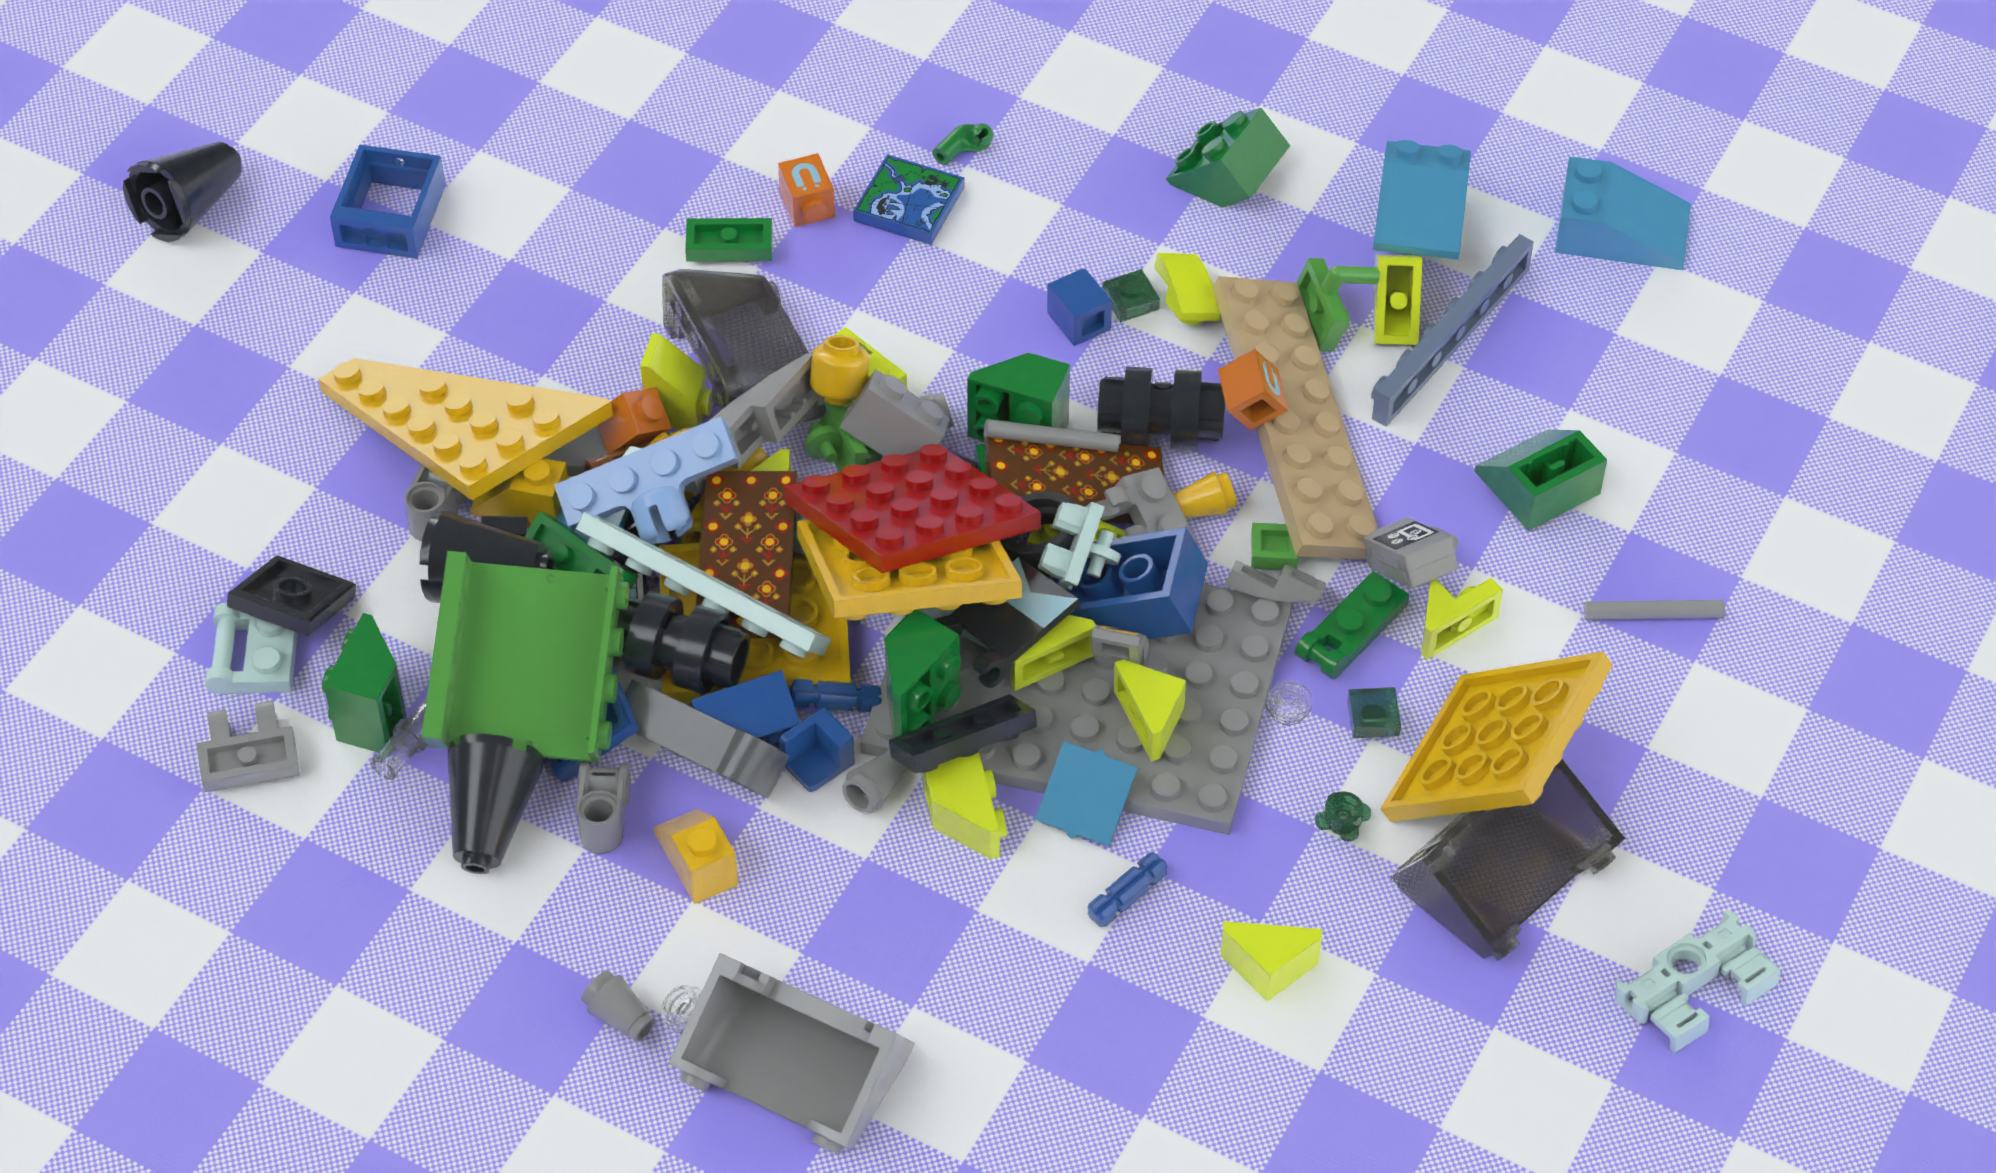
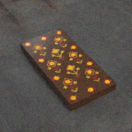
[984,437,1165,524]
[696,471,799,639]

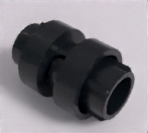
[1097,366,1225,451]
[617,591,750,695]

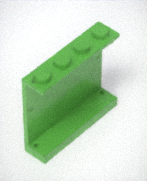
[421,551,630,763]

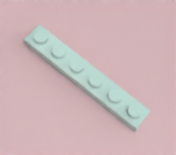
[576,512,832,658]

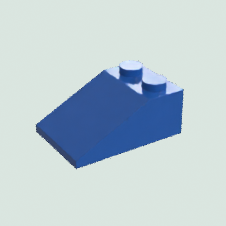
[1053,527,1208,639]

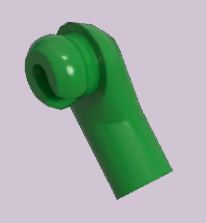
[932,123,994,165]

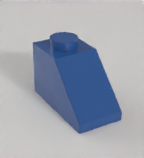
[691,670,799,744]

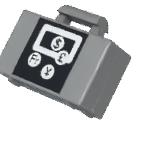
[1362,517,1458,588]

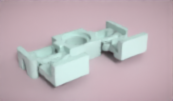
[1615,910,1780,1054]

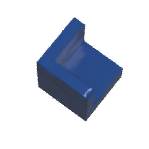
[1047,268,1112,346]
[779,707,855,792]

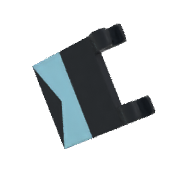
[934,557,1080,688]

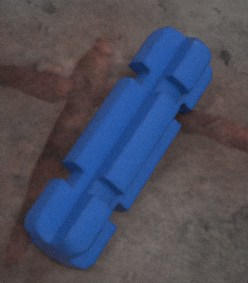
[789,679,882,713]
[1087,852,1168,927]

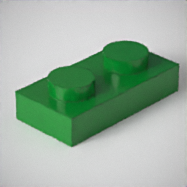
[685,218,773,262]

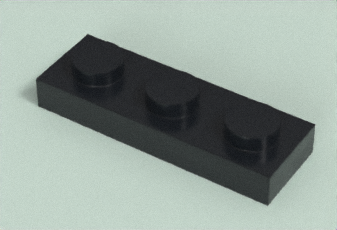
[889,694,1037,774]

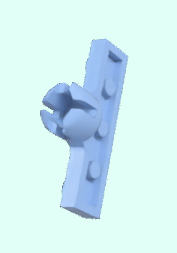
[554,416,741,544]

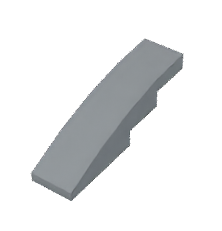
[685,353,821,494]

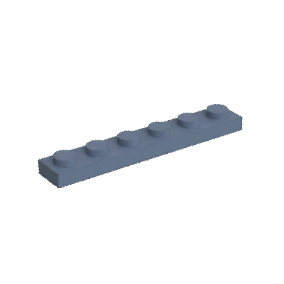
[1371,234,1534,427]

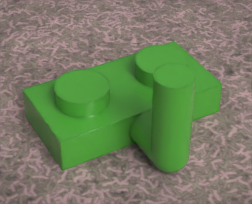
[1296,258,1380,351]

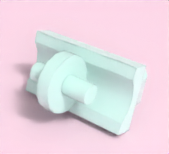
[1038,502,1121,590]

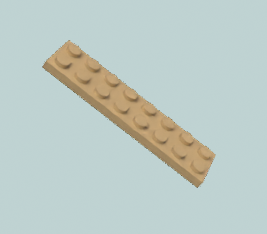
[1213,276,1378,560]

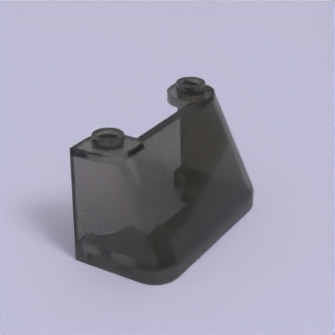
[662,269,826,426]
[1389,759,1626,961]

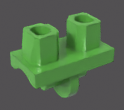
[804,401,883,472]

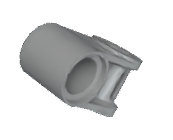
[404,464,468,541]
[576,762,631,854]

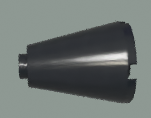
[123,141,242,243]
[419,511,554,603]
[447,733,544,874]

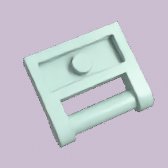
[205,603,298,694]

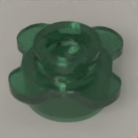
[1315,791,1371,842]

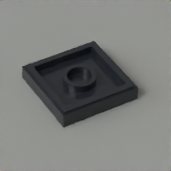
[227,555,356,636]

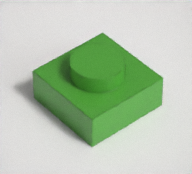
[1251,522,1298,570]

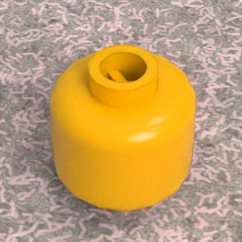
[810,335,869,406]

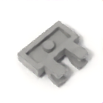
[1096,467,1199,545]
[196,700,300,793]

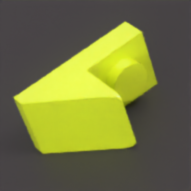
[1421,578,1503,660]

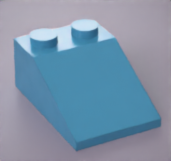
[1373,140,1471,260]
[1555,156,1691,270]

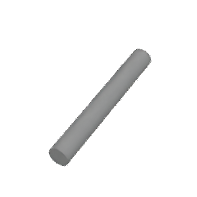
[984,419,1119,452]
[1584,599,1725,620]

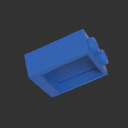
[330,144,446,259]

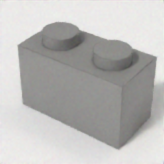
[840,369,950,456]

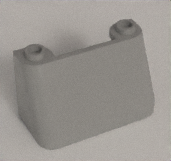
[668,953,915,1154]

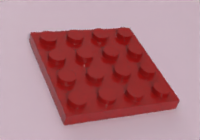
[785,444,1041,573]

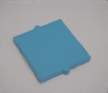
[1035,741,1139,847]

